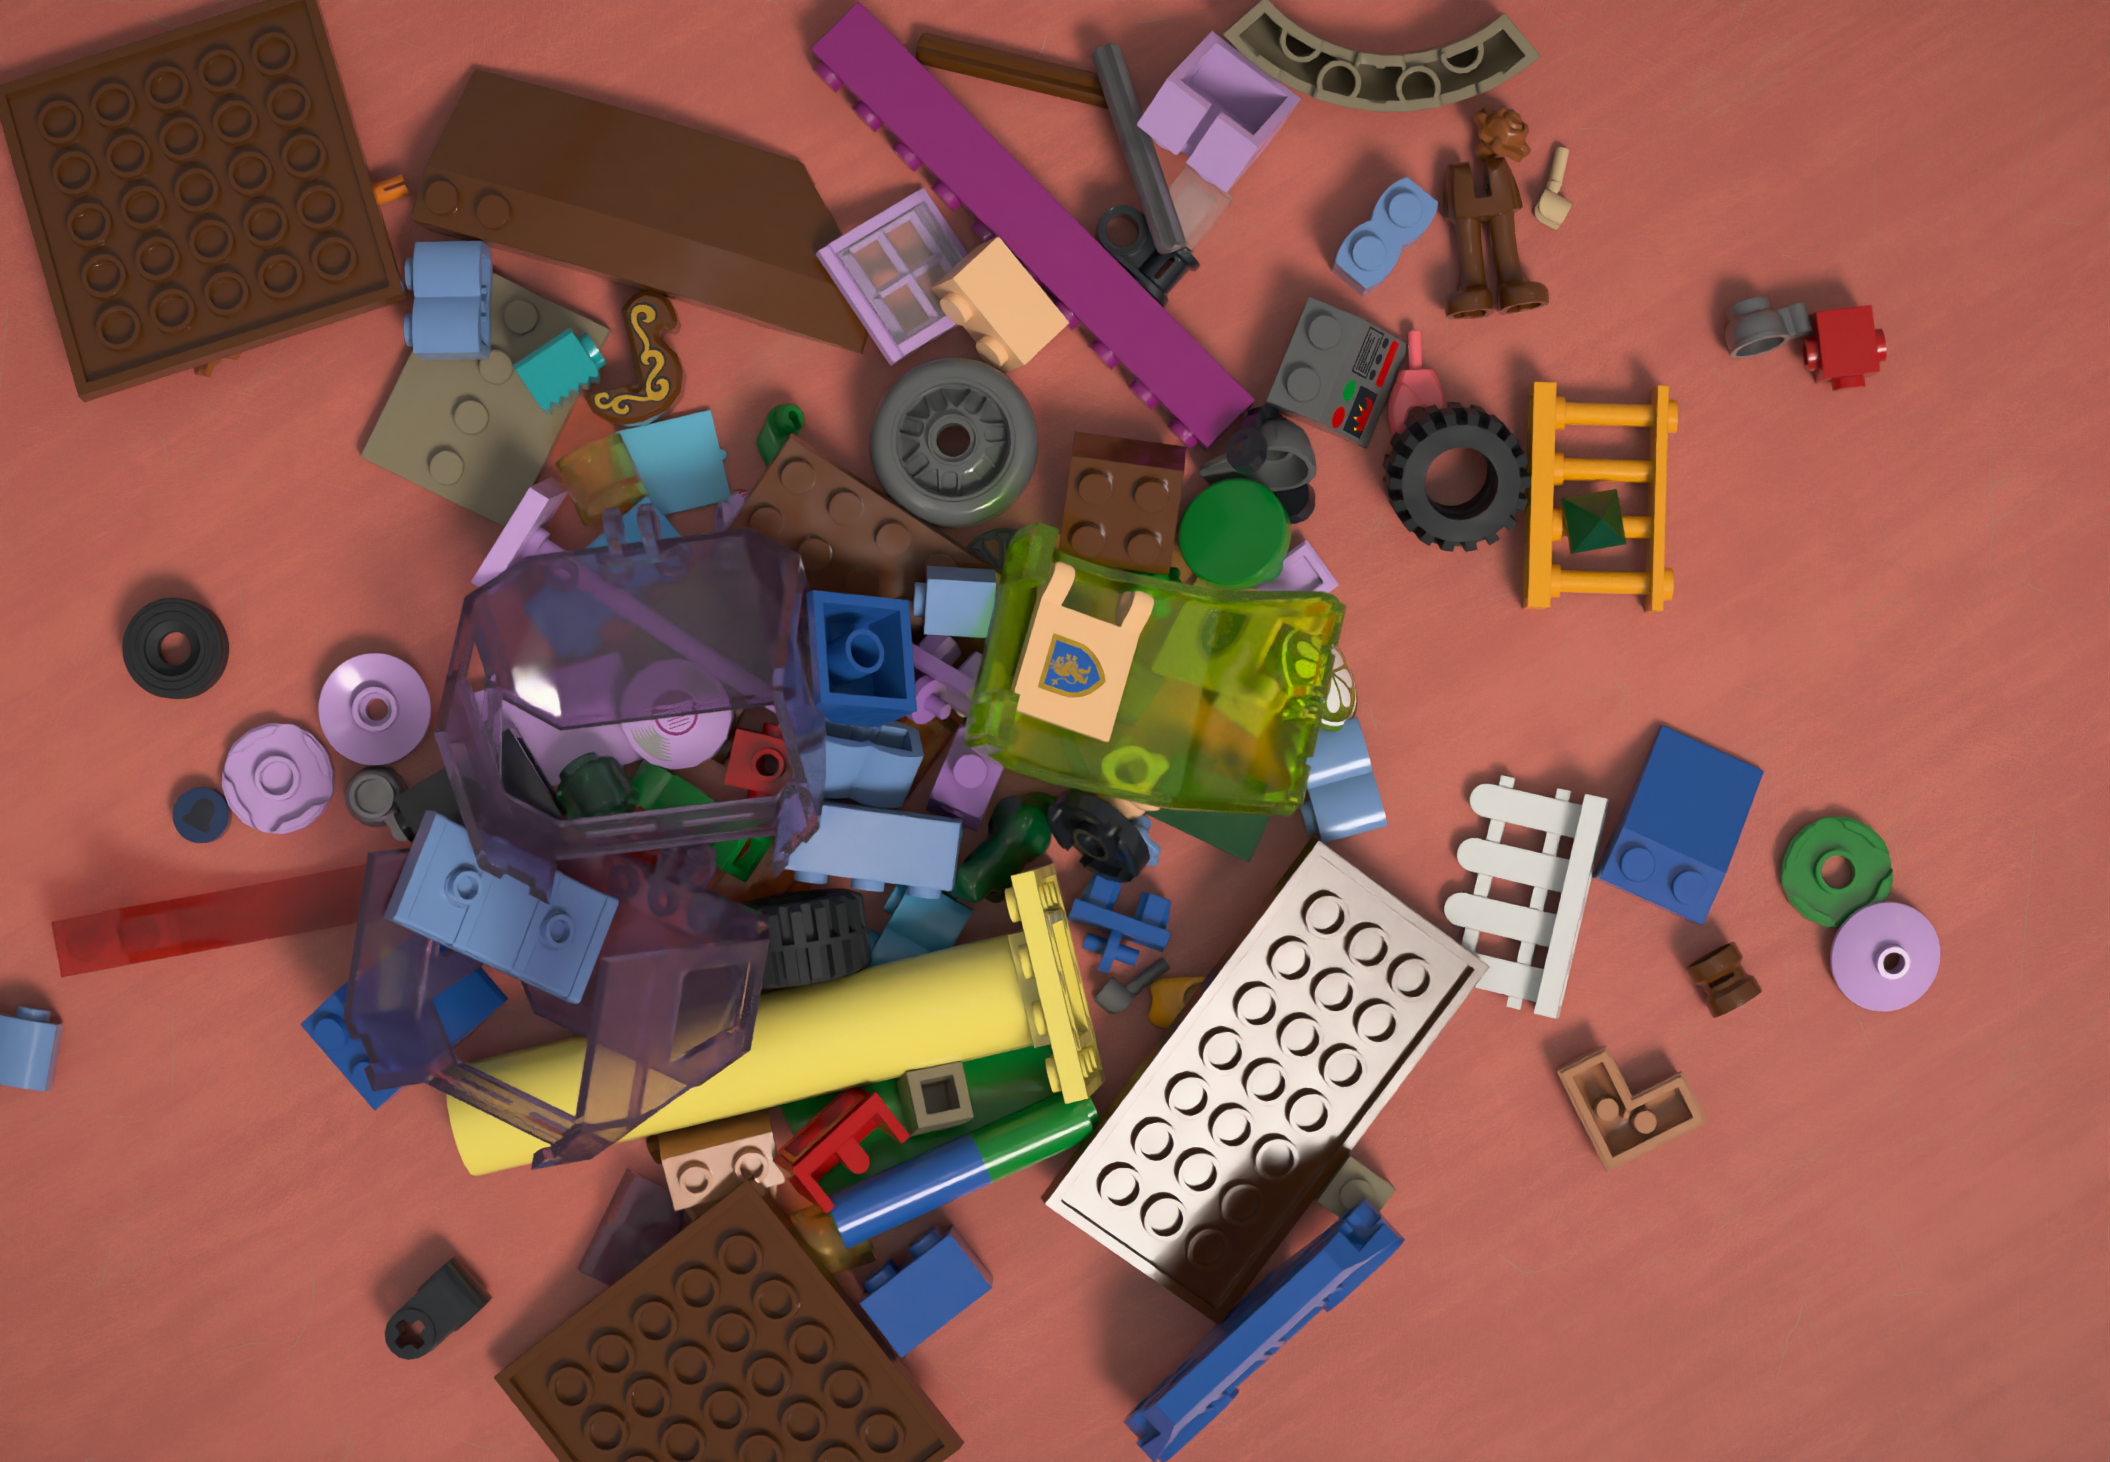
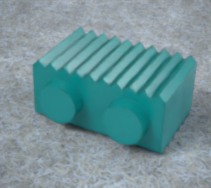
[512,327,606,415]

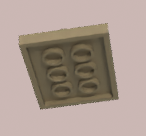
[360,273,611,527]

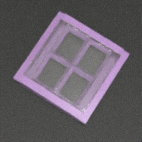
[816,188,968,366]

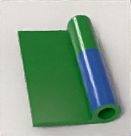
[779,1045,1100,1249]

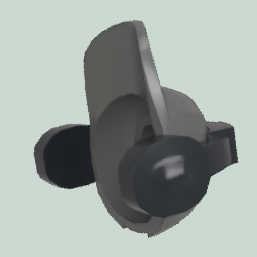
[1198,405,1317,524]

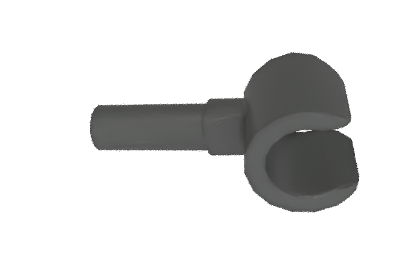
[1094,958,1170,1015]

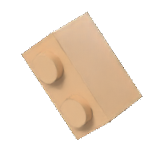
[932,236,1069,373]

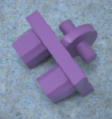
[907,635,1000,725]

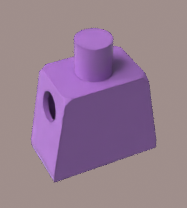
[926,717,1019,832]

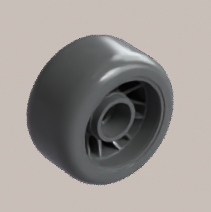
[869,357,1038,529]

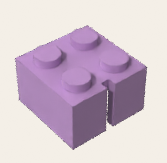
[1137,31,1301,193]

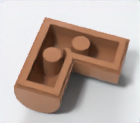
[1556,1046,1708,1172]

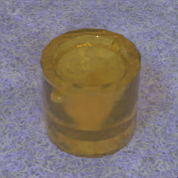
[555,433,650,526]
[790,1205,877,1275]

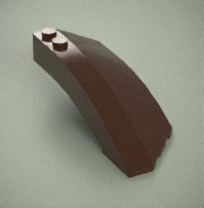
[410,69,869,354]

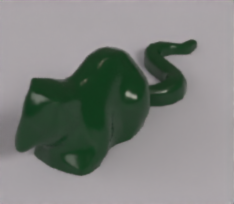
[947,727,1091,903]

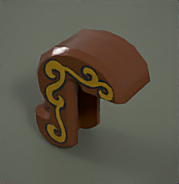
[585,290,687,428]

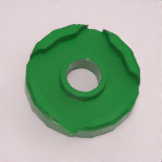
[1780,817,1893,927]

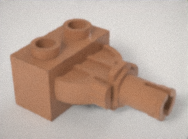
[658,1108,785,1221]

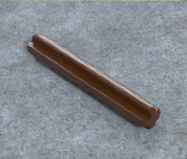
[915,33,1109,109]

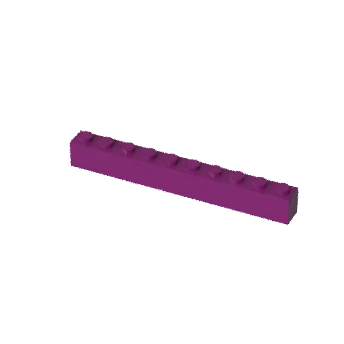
[811,1,1255,452]

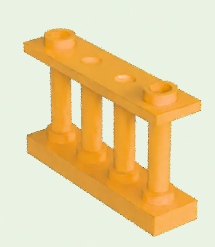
[1522,382,1678,613]

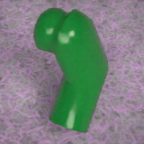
[756,403,805,468]

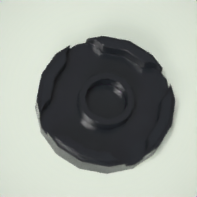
[1046,789,1150,883]

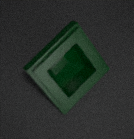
[1560,489,1627,554]

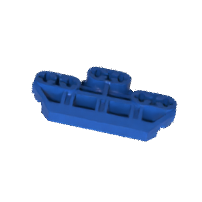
[1123,1197,1405,1462]

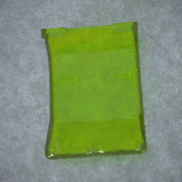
[964,522,1346,817]

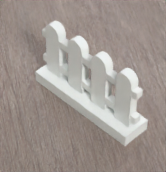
[1444,775,1610,1019]

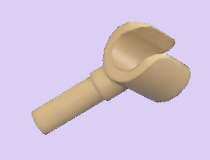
[1534,147,1573,230]

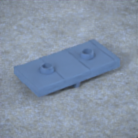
[383,810,619,1004]

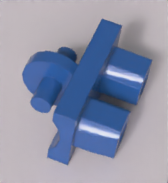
[1068,874,1171,974]

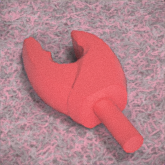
[1387,331,1446,437]

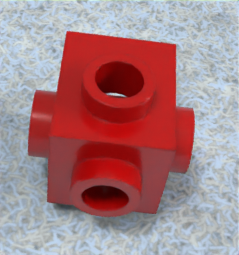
[724,722,799,807]

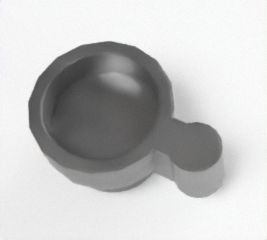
[1725,296,1814,359]
[345,765,409,842]

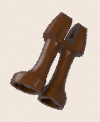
[1443,157,1549,319]

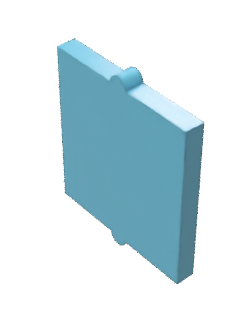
[616,410,730,515]

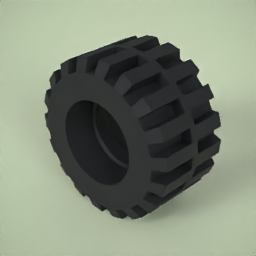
[1383,402,1531,552]
[721,888,872,989]

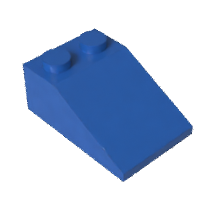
[1592,725,1764,925]

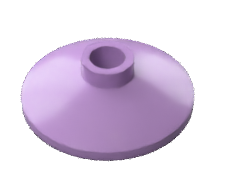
[318,653,432,765]
[1830,901,1941,1012]

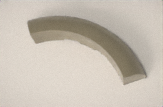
[1223,0,1541,112]

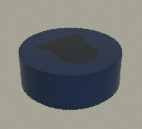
[173,787,232,843]

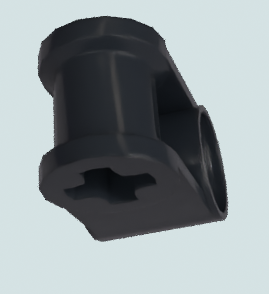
[1095,205,1201,307]
[385,1256,493,1360]

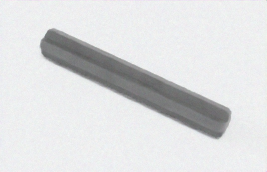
[1091,43,1186,254]

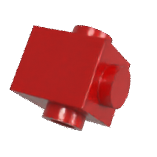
[1802,305,1887,391]

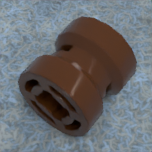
[1685,942,1762,1018]

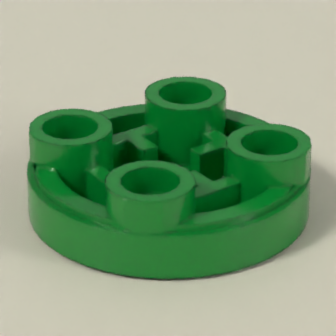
[1178,478,1291,591]

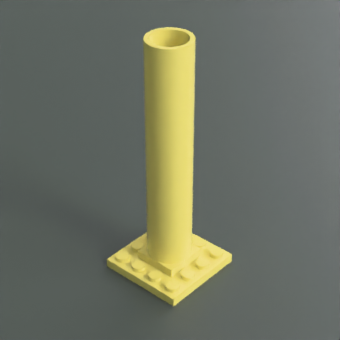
[445,863,1106,1177]

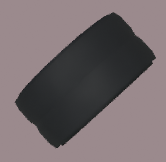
[122,598,229,699]

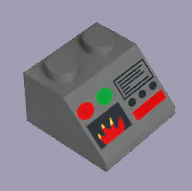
[1264,297,1408,448]

